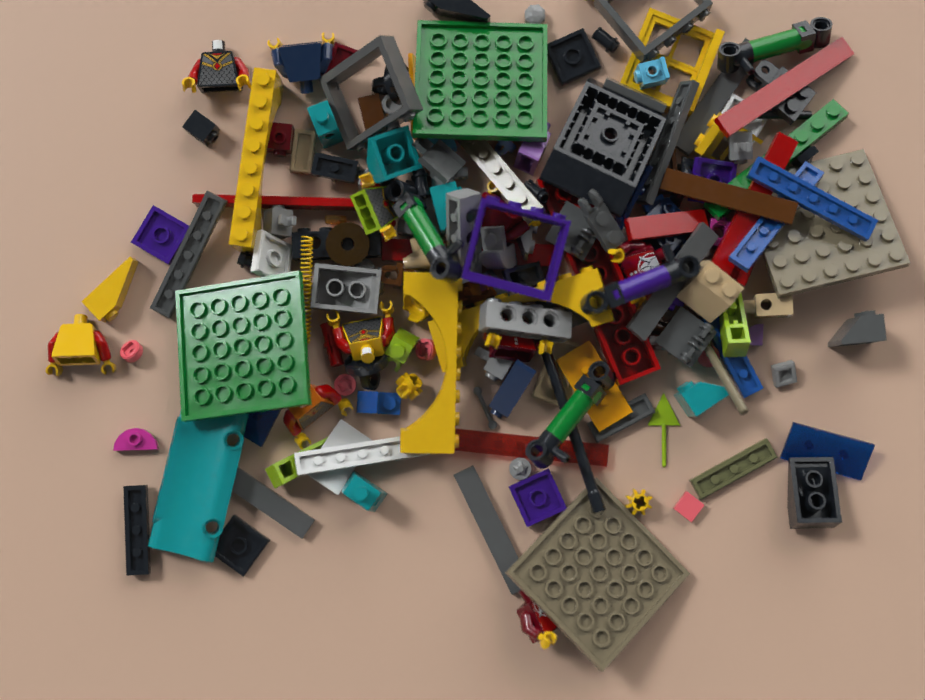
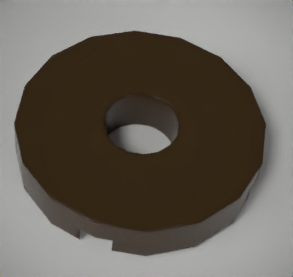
[326,222,370,267]

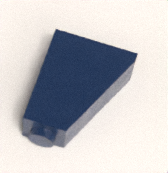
[489,360,536,419]

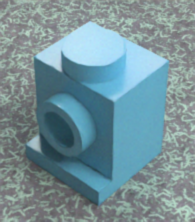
[634,57,670,90]

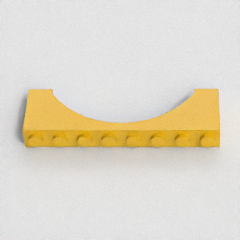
[229,67,284,253]
[428,266,615,373]
[400,272,463,454]

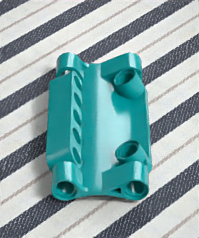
[148,411,249,562]

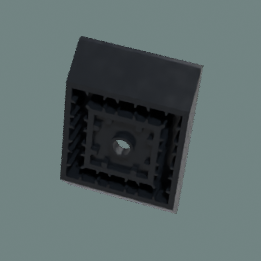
[539,77,667,218]

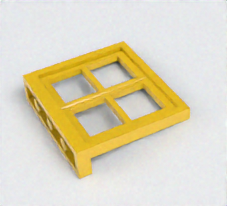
[620,8,725,117]

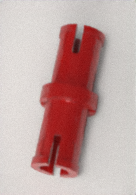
[320,322,344,367]

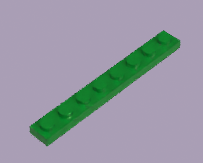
[703,99,849,221]

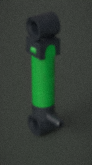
[717,17,833,75]
[386,180,464,282]
[525,361,616,469]

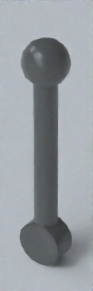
[473,386,497,429]

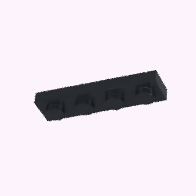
[123,485,151,576]

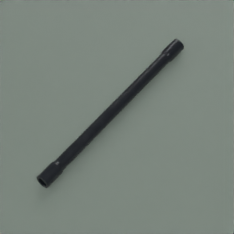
[541,352,606,513]

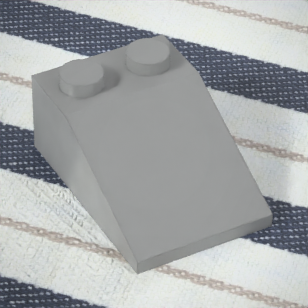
[310,263,382,314]

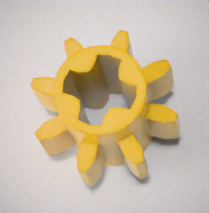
[395,372,423,401]
[625,488,652,515]

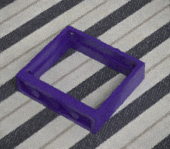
[460,195,571,301]

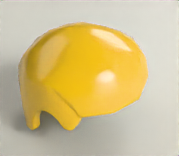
[403,295,430,323]

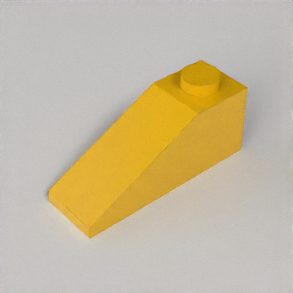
[81,256,139,323]

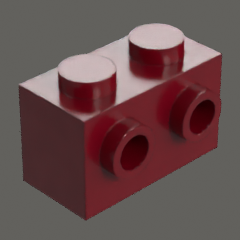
[266,122,295,157]

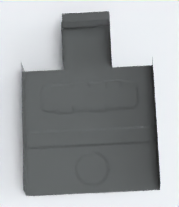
[412,138,466,184]

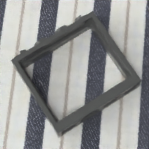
[593,0,713,63]
[319,35,423,152]

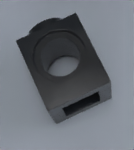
[182,110,220,147]

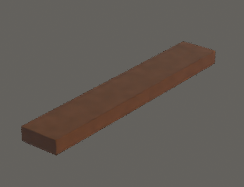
[660,168,798,226]

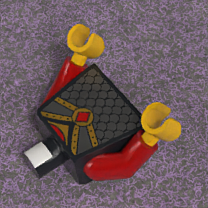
[182,40,251,93]

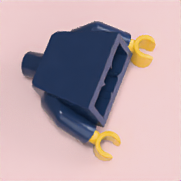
[267,32,335,94]

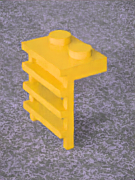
[694,112,763,176]

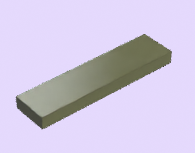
[689,438,778,500]

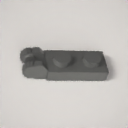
[578,189,626,252]

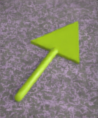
[648,393,680,467]

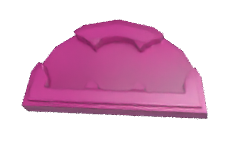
[113,428,159,451]

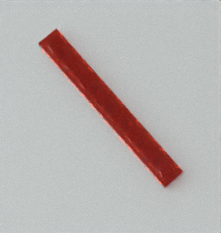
[455,428,609,467]

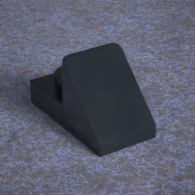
[502,261,545,292]

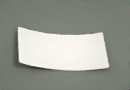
[308,419,372,495]

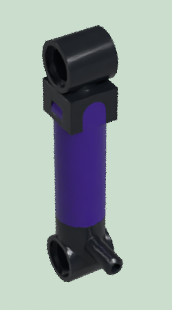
[580,243,701,316]

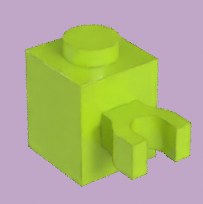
[385,327,419,372]

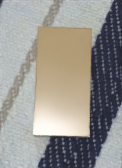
[289,129,317,175]

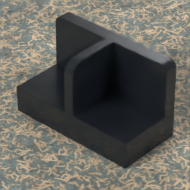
[311,152,360,184]

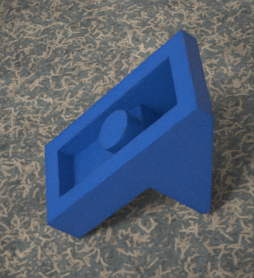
[356,391,401,415]

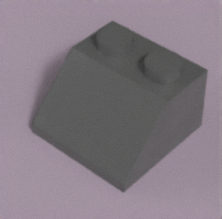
[828,310,887,347]

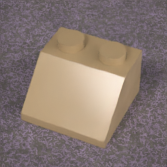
[677,260,744,323]

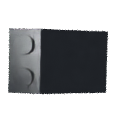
[787,457,842,529]

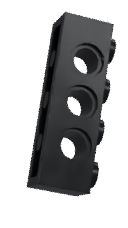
[292,227,382,261]

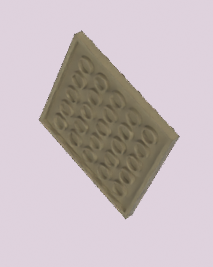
[759,149,910,298]
[505,478,690,671]

